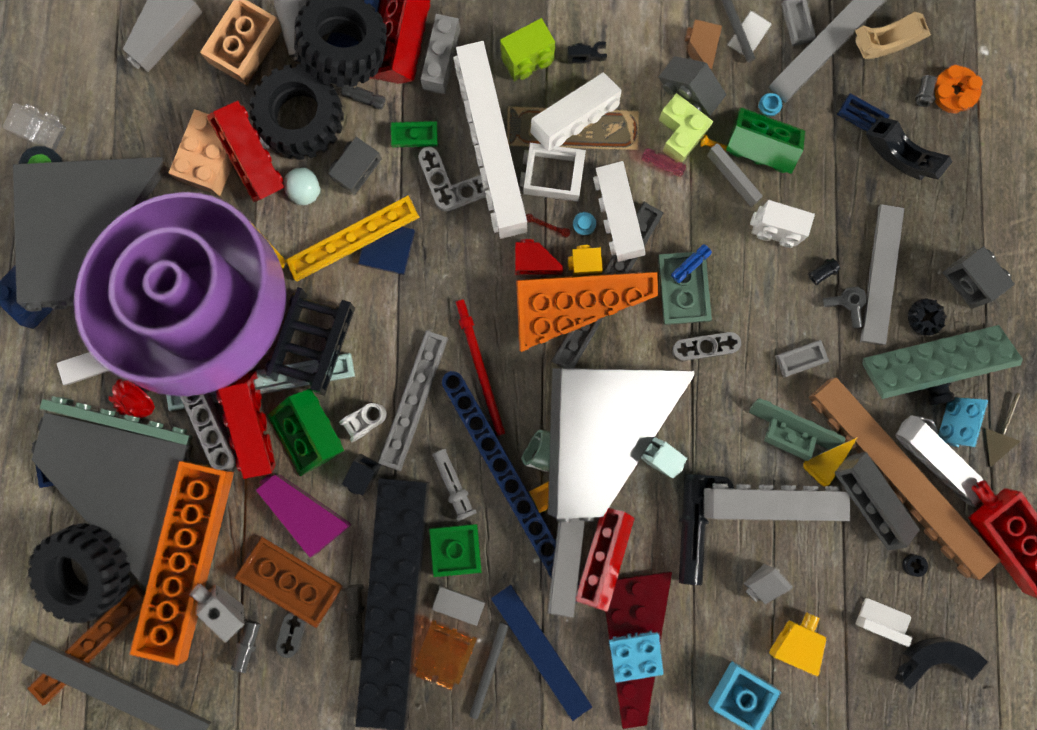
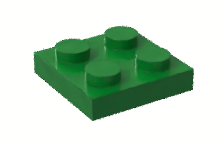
[429,524,482,577]

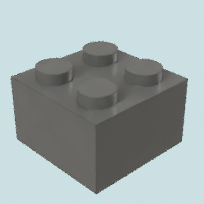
[942,246,1015,309]

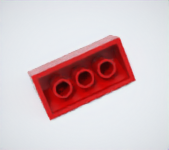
[370,0,430,84]

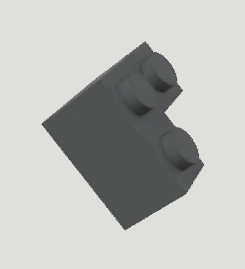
[658,56,726,116]

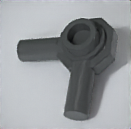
[823,286,866,328]

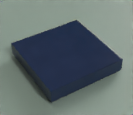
[358,227,415,275]

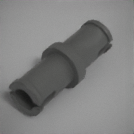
[231,620,261,673]

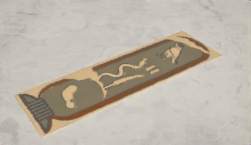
[507,107,639,150]

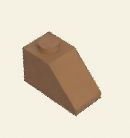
[684,20,722,70]

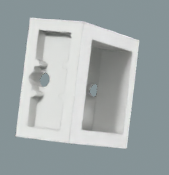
[520,143,586,202]

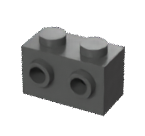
[328,137,382,196]

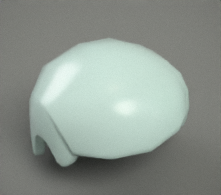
[283,168,320,205]

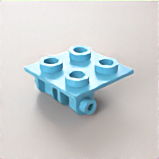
[938,397,988,448]
[609,630,664,683]

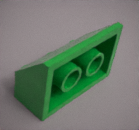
[726,107,805,174]
[267,389,345,476]

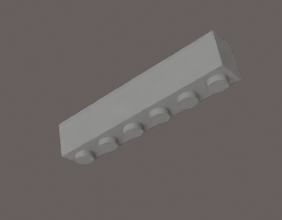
[704,484,850,521]

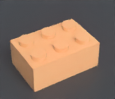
[200,0,282,85]
[168,109,233,196]

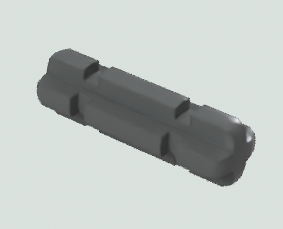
[341,85,386,109]

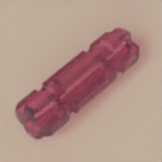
[641,148,686,177]

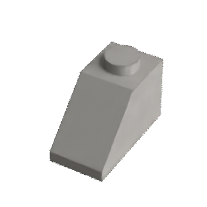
[744,564,793,604]

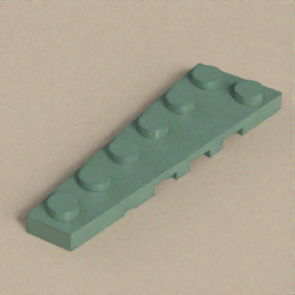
[40,396,193,445]

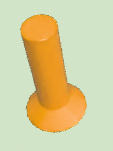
[700,134,727,152]

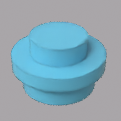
[759,93,782,116]
[573,212,596,236]

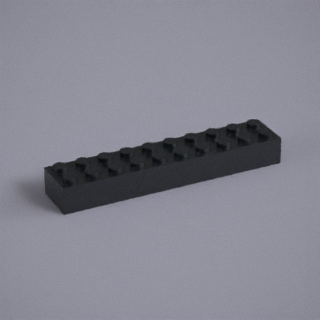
[355,478,430,730]

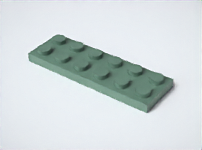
[862,325,1023,399]

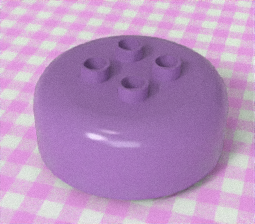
[74,192,286,396]

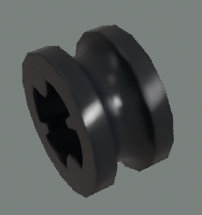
[902,554,928,577]

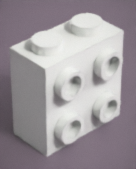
[750,200,815,248]

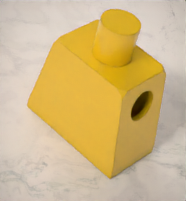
[769,612,826,677]

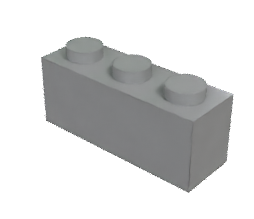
[421,14,460,94]

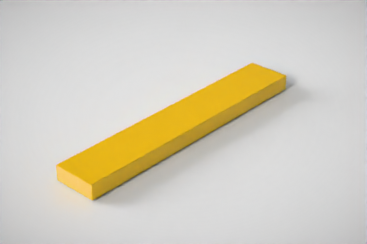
[285,195,420,281]

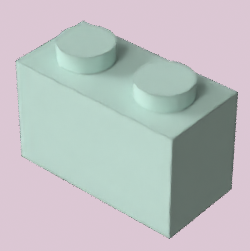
[640,437,687,479]

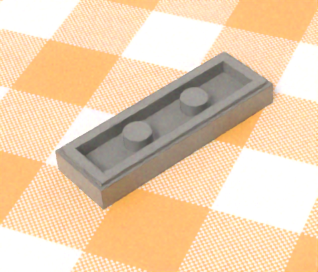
[707,144,762,207]

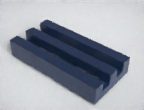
[836,93,890,132]

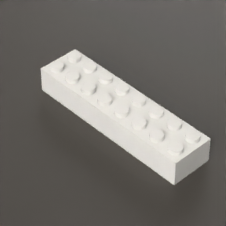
[453,41,527,239]

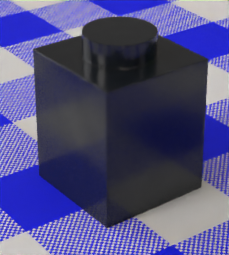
[342,454,381,496]

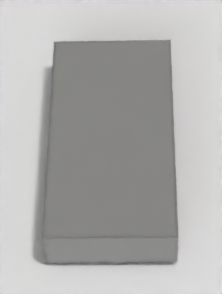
[781,0,816,46]
[775,340,830,378]
[432,586,485,626]

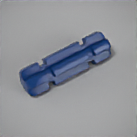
[671,244,712,283]

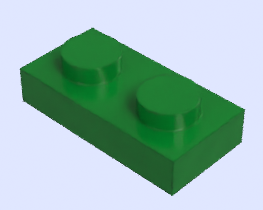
[391,121,438,148]

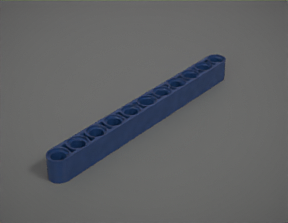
[442,371,580,603]

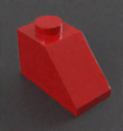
[515,239,563,275]

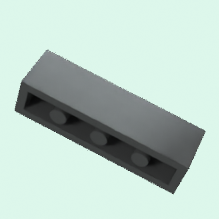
[834,452,920,551]

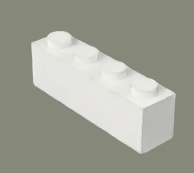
[530,72,622,151]
[593,161,645,262]

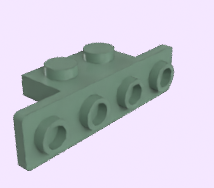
[749,398,846,461]

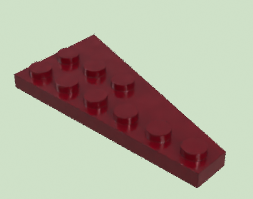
[605,571,672,729]

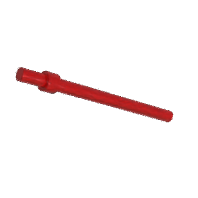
[455,299,505,436]

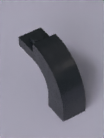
[866,117,952,180]
[894,638,988,690]

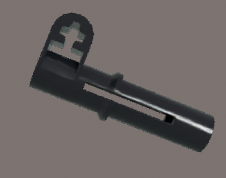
[678,474,734,585]

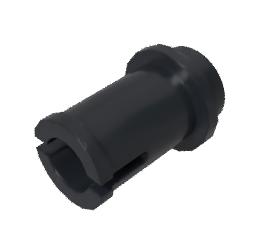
[808,258,840,285]

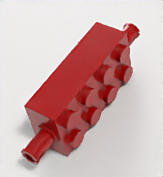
[968,480,1037,598]

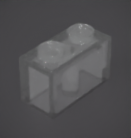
[2,102,66,151]

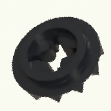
[908,298,947,336]

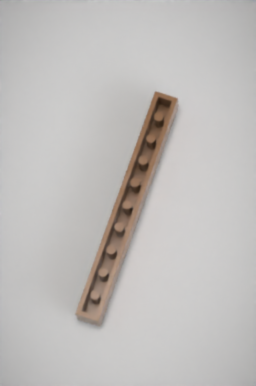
[809,377,1001,580]

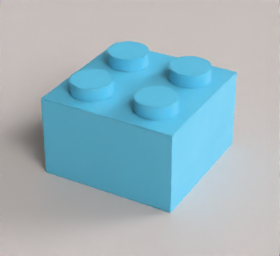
[708,661,781,730]

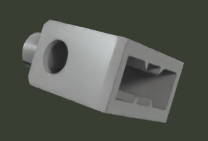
[190,584,244,642]

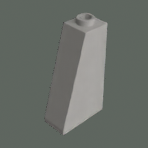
[123,0,203,72]

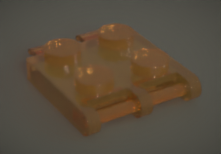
[414,620,477,691]

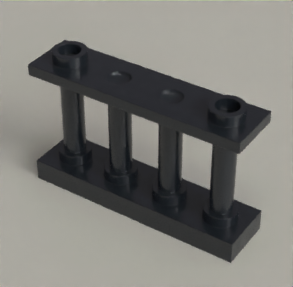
[265,287,355,396]

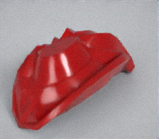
[108,379,155,418]

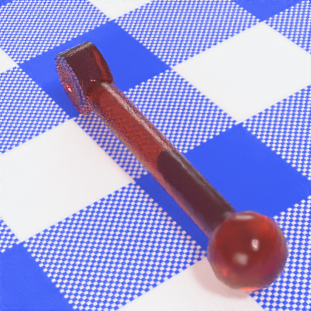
[526,213,571,238]

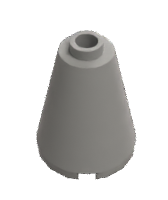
[274,0,309,62]

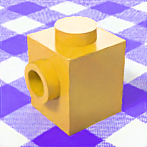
[568,245,603,277]

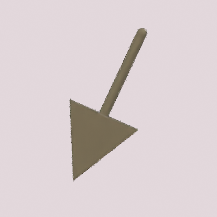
[985,393,1020,467]

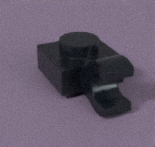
[567,41,607,64]

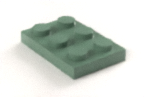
[658,252,712,325]

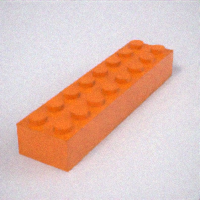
[130,461,234,666]

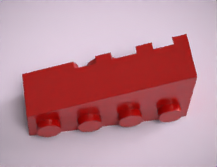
[217,370,276,479]

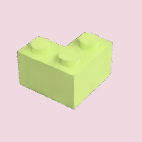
[659,93,713,165]

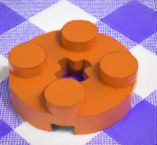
[934,65,983,113]

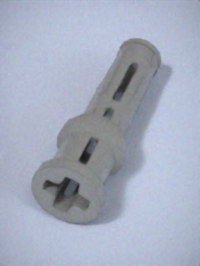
[432,449,477,521]

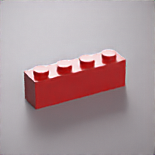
[207,101,284,202]
[576,508,635,612]

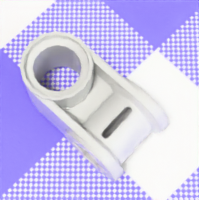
[339,403,387,443]

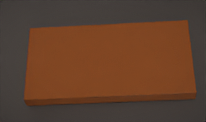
[234,537,343,629]

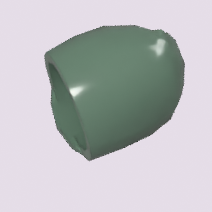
[521,430,550,472]

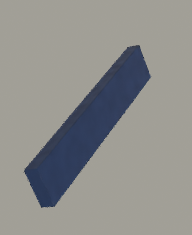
[491,584,592,721]

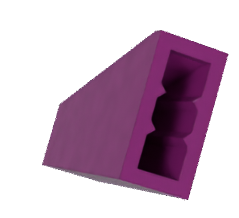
[256,474,351,558]

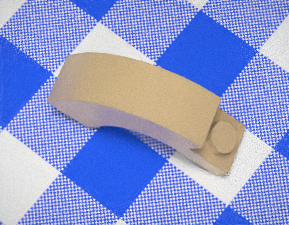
[855,11,931,59]

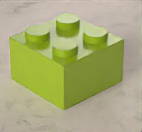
[500,18,555,81]

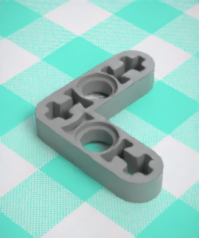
[418,147,489,212]

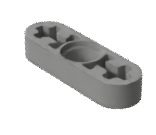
[672,332,741,361]

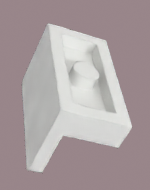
[855,598,912,647]

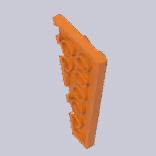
[516,272,658,352]

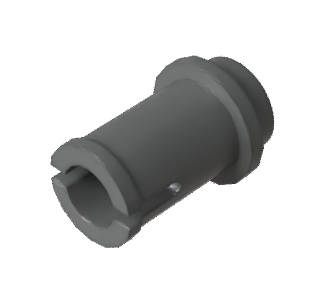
[915,75,937,107]

